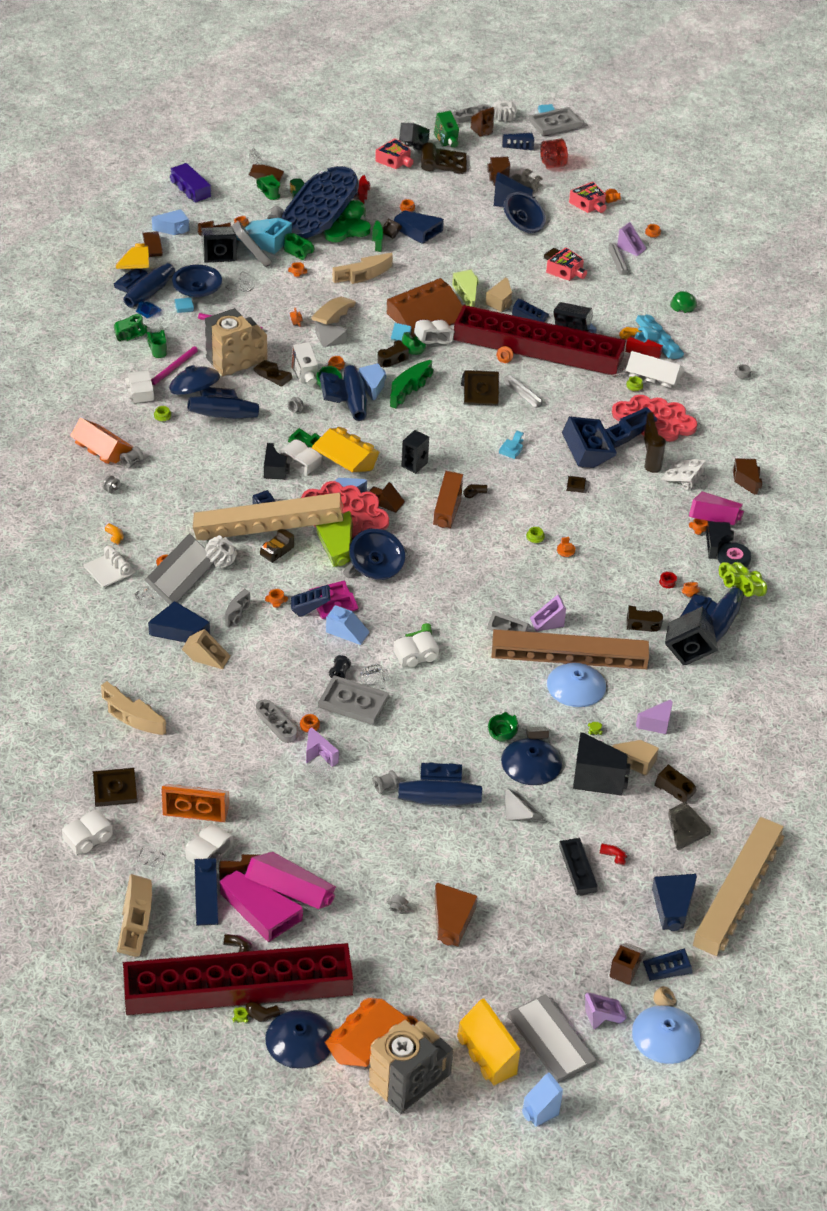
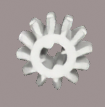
[492,100,517,123]
[204,535,237,569]

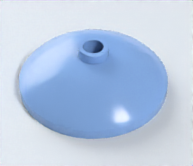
[547,663,606,707]
[632,1006,700,1064]

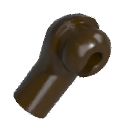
[463,484,487,498]
[223,934,252,952]
[246,1002,280,1022]

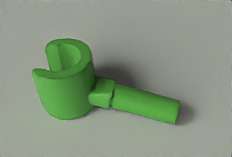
[405,623,432,637]

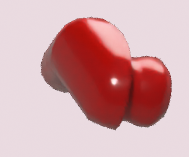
[599,843,628,865]

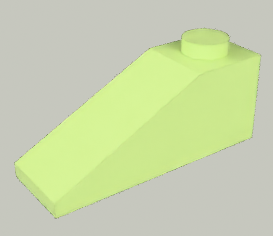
[452,270,479,307]

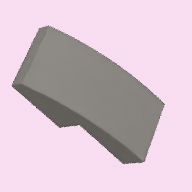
[225,589,250,627]

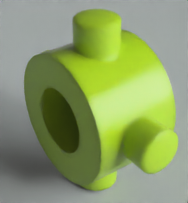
[588,722,603,735]
[232,1007,249,1023]

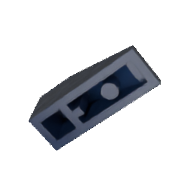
[194,858,218,926]

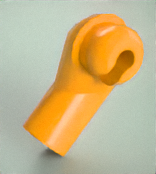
[619,327,642,339]
[105,523,124,545]

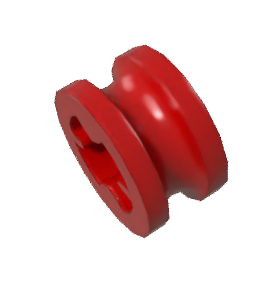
[659,572,677,589]

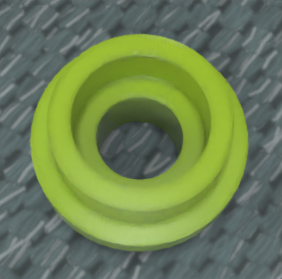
[626,376,643,391]
[154,406,172,421]
[526,527,545,543]

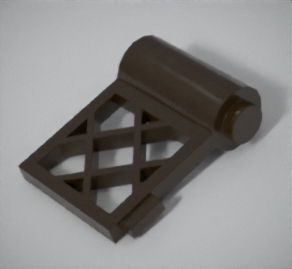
[421,142,467,174]
[644,412,666,473]

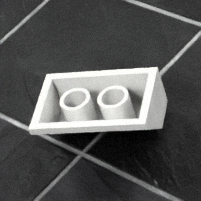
[625,351,685,388]

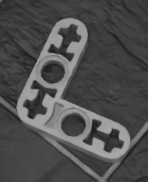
[232,220,272,267]

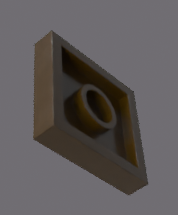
[464,370,499,406]
[93,768,137,807]

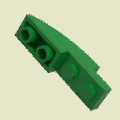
[390,360,434,409]

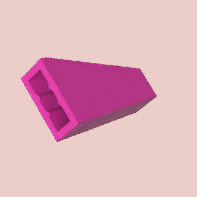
[244,851,336,909]
[220,871,303,942]

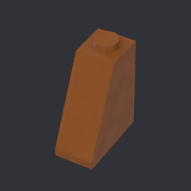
[433,471,463,528]
[434,883,477,947]

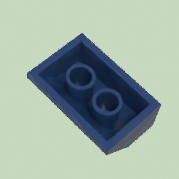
[562,416,617,468]

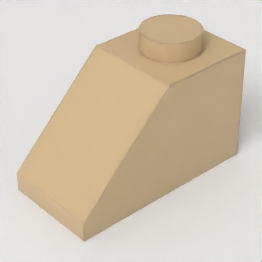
[485,277,512,312]
[182,629,230,669]
[612,740,659,775]

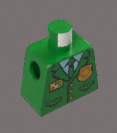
[434,110,459,148]

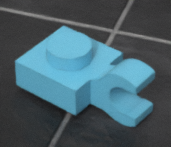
[499,431,524,459]

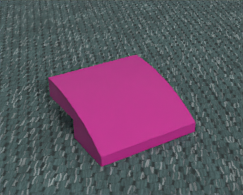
[309,580,359,619]

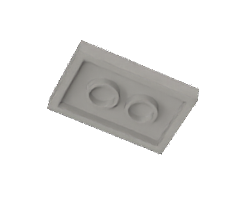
[529,107,582,136]
[318,675,389,725]

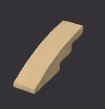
[311,296,356,324]

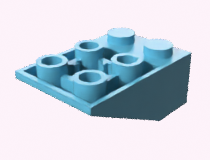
[236,218,292,254]

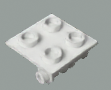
[660,459,706,490]
[83,545,136,588]

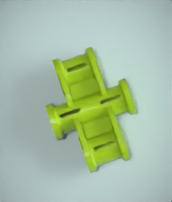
[718,562,767,597]

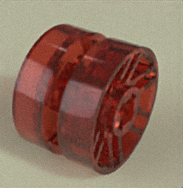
[540,138,568,169]

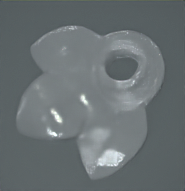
[225,272,255,292]

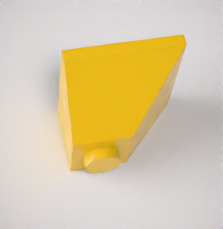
[116,243,149,269]

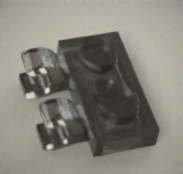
[509,169,543,194]

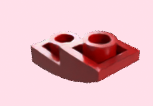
[357,175,370,205]
[625,336,663,359]

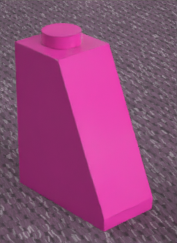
[689,491,744,525]

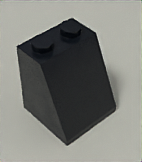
[201,227,237,263]
[665,606,718,665]
[573,733,631,796]

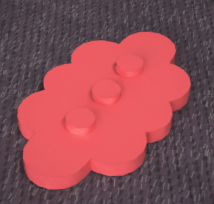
[612,395,697,442]
[301,481,389,539]

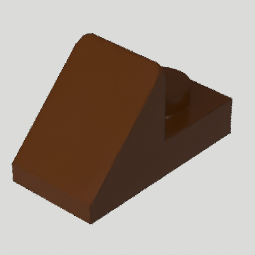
[368,482,405,513]

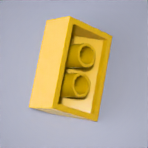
[312,427,380,472]
[457,998,520,1086]

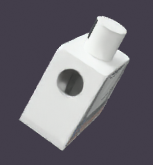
[291,342,318,386]

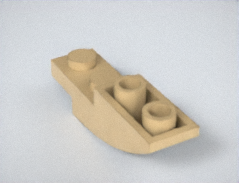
[332,253,393,284]
[101,681,166,735]
[117,874,152,957]

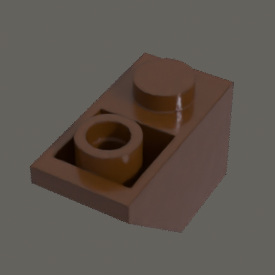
[471,107,495,137]
[487,157,511,186]
[733,458,762,495]
[609,942,646,985]

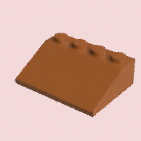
[387,278,463,338]

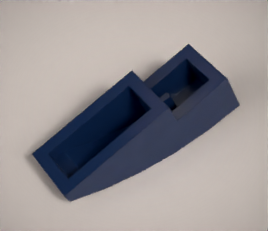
[605,407,658,448]

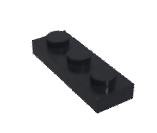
[559,838,598,896]

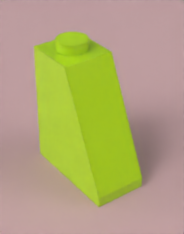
[315,511,353,567]

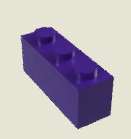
[170,163,211,203]

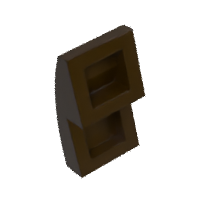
[253,360,293,387]

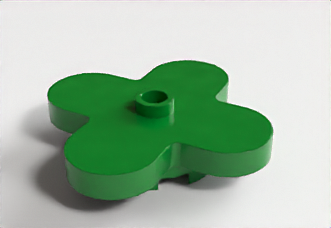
[325,213,371,242]

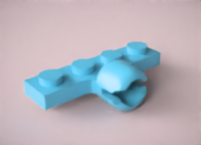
[635,314,684,359]

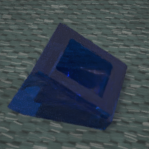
[136,302,162,319]

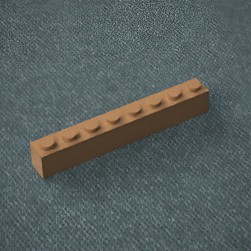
[491,629,649,670]

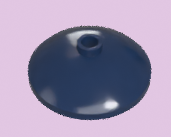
[504,192,546,233]
[172,264,222,297]
[169,365,220,395]
[349,529,405,580]
[501,738,562,785]
[265,1010,333,1069]

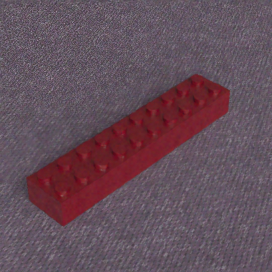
[453,305,626,376]
[123,943,353,1016]

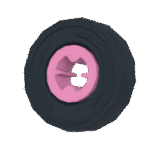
[718,542,751,567]

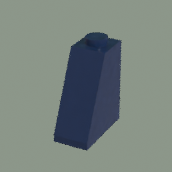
[493,173,535,207]
[394,210,444,244]
[148,601,210,643]
[652,873,697,931]

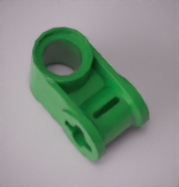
[256,175,280,200]
[284,233,315,260]
[113,314,148,342]
[146,330,167,358]

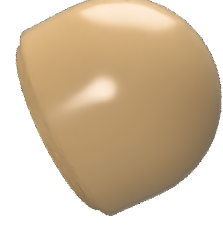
[653,986,676,1006]

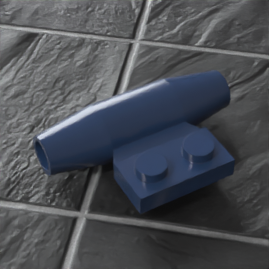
[113,263,175,308]
[320,365,367,421]
[187,387,259,419]
[680,588,744,642]
[398,762,482,806]

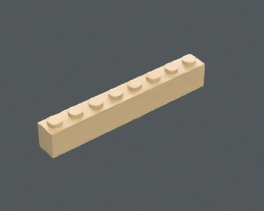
[193,493,343,540]
[693,817,785,956]

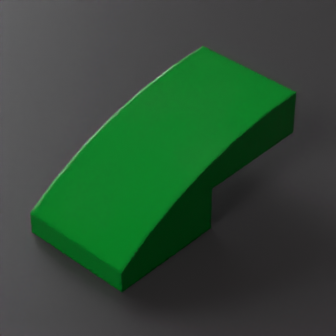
[372,220,383,252]
[288,428,320,448]

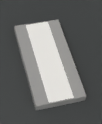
[145,533,213,605]
[508,994,596,1083]

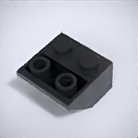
[553,302,593,332]

